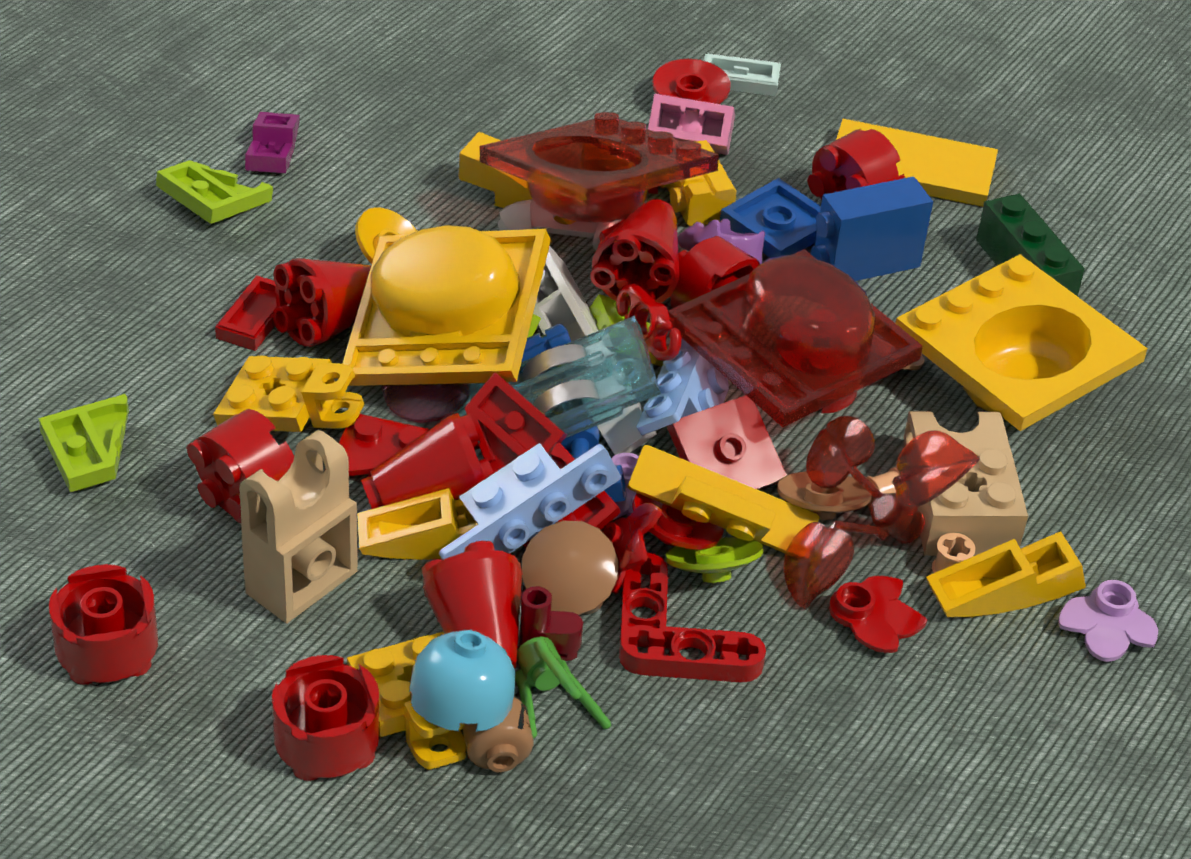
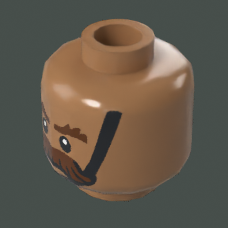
[463,697,534,772]

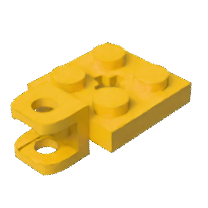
[213,355,364,432]
[347,632,466,769]

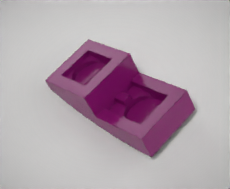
[245,112,300,173]

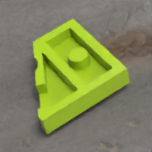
[38,394,129,492]

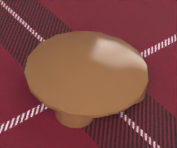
[522,521,618,615]

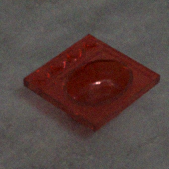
[479,112,719,223]
[668,249,923,428]

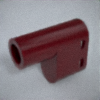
[519,586,583,661]

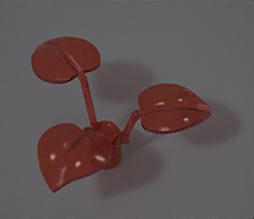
[784,416,980,610]

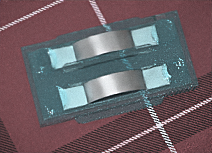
[467,316,661,438]

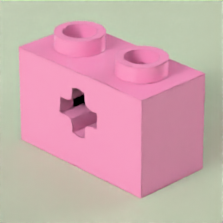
[647,94,735,155]

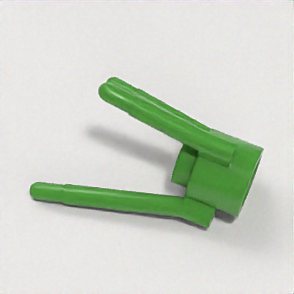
[515,637,611,739]

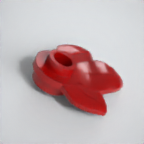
[602,503,662,594]
[829,576,927,653]

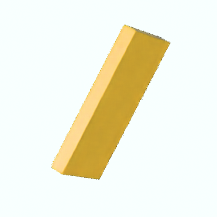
[836,119,998,207]

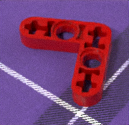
[619,552,766,683]

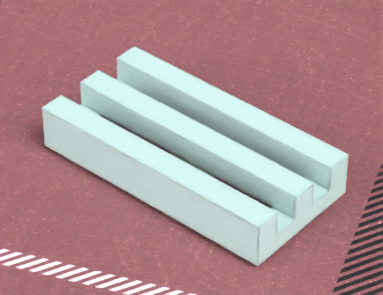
[704,54,781,96]

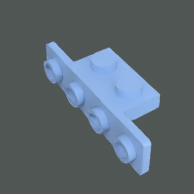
[636,325,729,435]
[439,443,621,560]

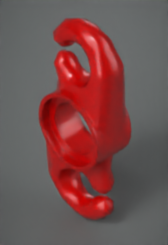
[616,284,682,361]

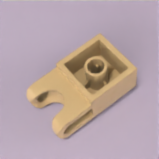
[904,411,1028,556]
[240,430,358,624]

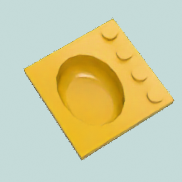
[342,225,551,386]
[894,254,1148,431]

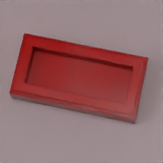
[215,275,277,351]

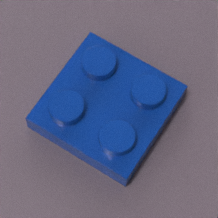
[720,178,821,264]

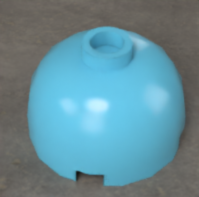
[409,630,515,731]

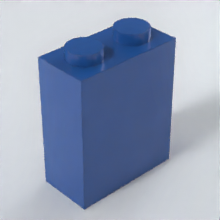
[811,176,933,286]

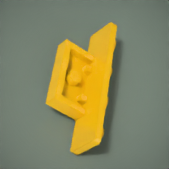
[628,445,819,559]

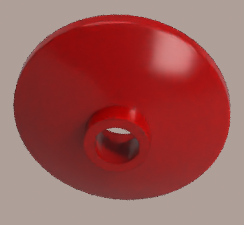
[653,59,731,104]
[632,493,724,550]

